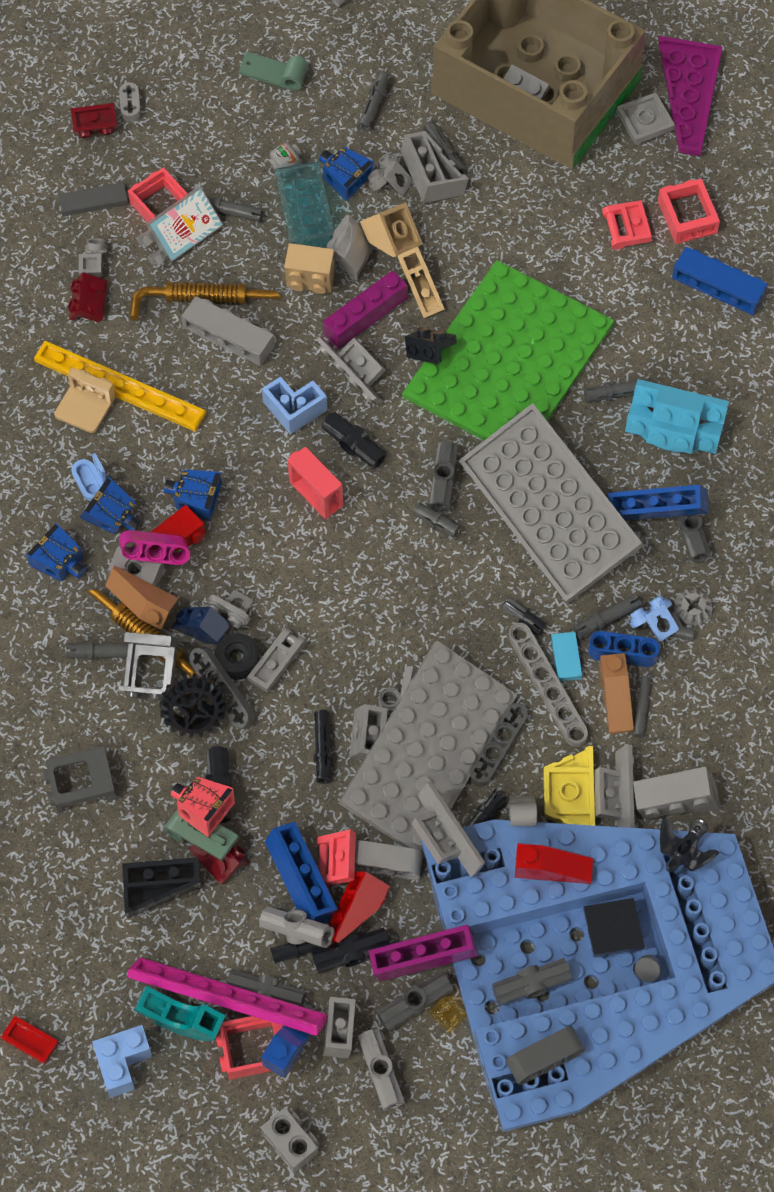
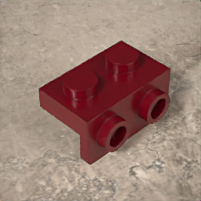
[70,103,118,138]
[68,272,108,322]
[189,844,250,885]

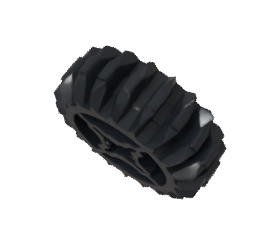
[159,673,226,739]

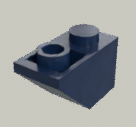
[172,607,230,644]

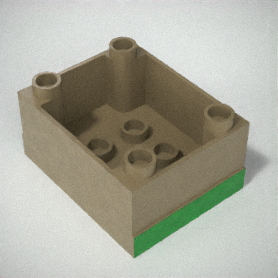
[431,0,646,170]

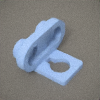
[72,453,106,501]
[629,595,679,641]

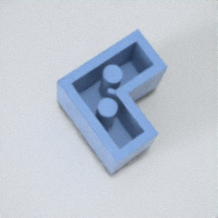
[262,376,328,435]
[92,1025,152,1098]

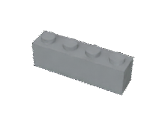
[181,296,275,366]

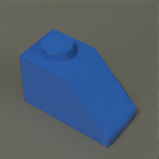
[261,1026,312,1078]

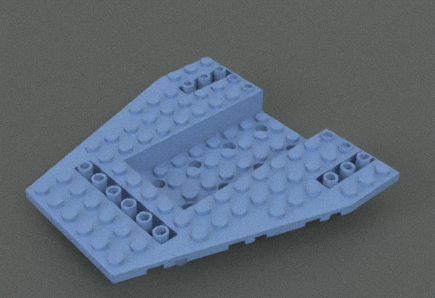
[421,820,774,1132]

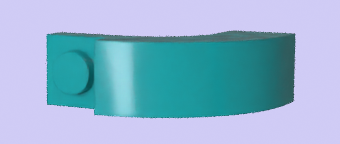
[134,986,226,1041]

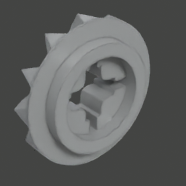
[674,588,713,625]

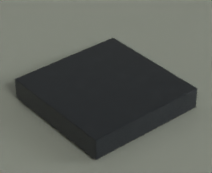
[583,898,645,958]

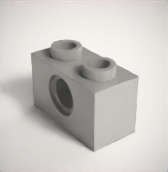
[108,546,165,587]
[349,704,388,760]
[323,997,356,1059]

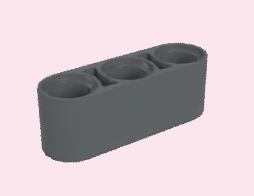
[505,1026,586,1085]

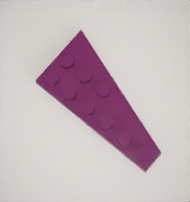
[658,36,723,156]

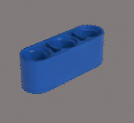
[588,631,660,667]

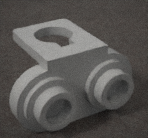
[368,153,413,196]
[207,590,253,629]

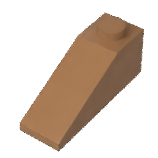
[105,565,178,630]
[599,653,634,734]

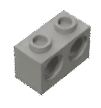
[260,1107,319,1174]

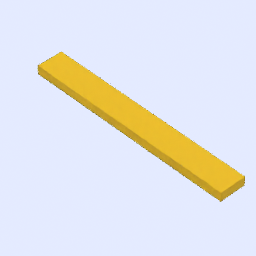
[34,341,207,432]

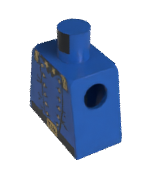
[319,147,374,201]
[164,470,222,521]
[80,477,141,534]
[26,523,87,581]

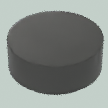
[635,955,662,982]

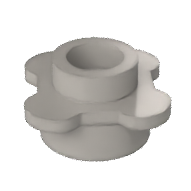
[85,238,107,255]

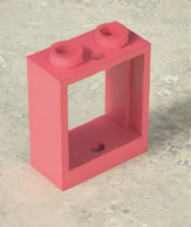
[128,167,188,222]
[658,178,720,244]
[287,447,343,520]
[216,1016,283,1080]

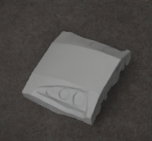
[327,215,374,280]

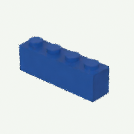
[672,247,768,315]
[608,485,709,521]
[264,822,338,924]

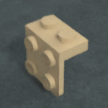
[54,367,116,433]

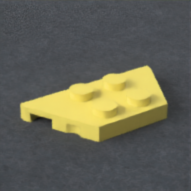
[543,746,595,826]

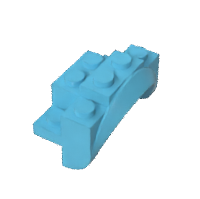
[625,379,729,454]

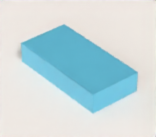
[551,632,582,681]

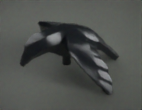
[659,817,719,872]

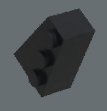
[122,857,202,918]

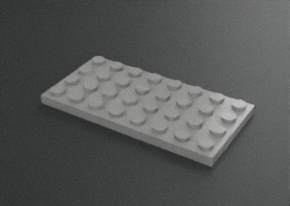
[458,403,644,604]
[338,641,517,855]

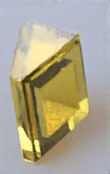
[427,995,467,1033]

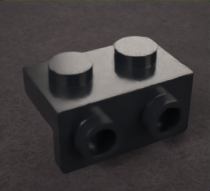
[405,327,457,364]

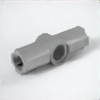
[259,906,334,948]
[357,1029,405,1111]

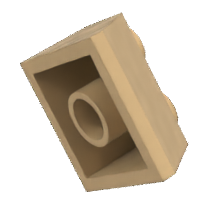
[360,202,423,257]

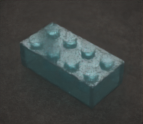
[275,161,334,248]

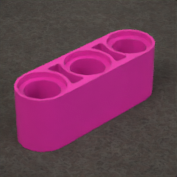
[119,530,190,565]

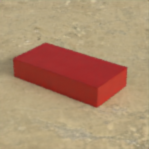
[0,1016,59,1065]

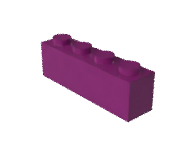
[323,270,407,349]
[368,924,479,982]

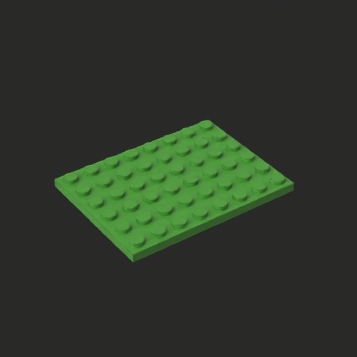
[402,260,614,441]

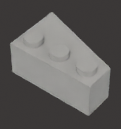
[401,131,469,203]
[633,767,721,819]

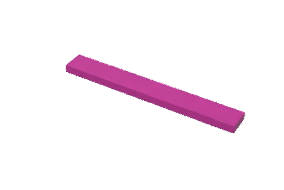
[128,958,328,1036]

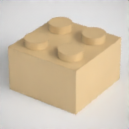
[284,243,336,294]

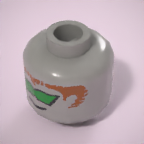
[268,142,302,175]

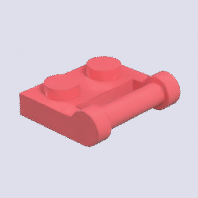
[602,200,652,250]
[317,830,356,888]

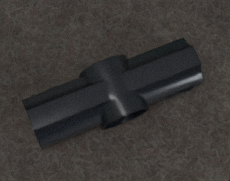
[321,412,387,469]
[206,746,232,823]
[311,927,390,974]

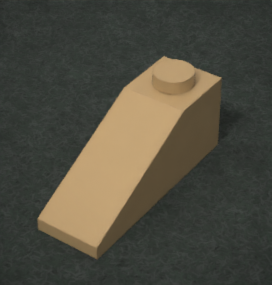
[397,247,445,318]

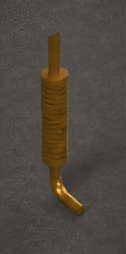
[130,281,281,321]
[87,590,200,708]

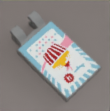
[136,187,223,266]

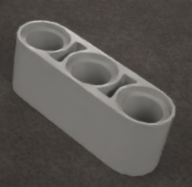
[509,796,537,827]
[355,840,424,880]

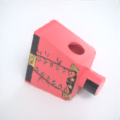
[171,777,235,837]

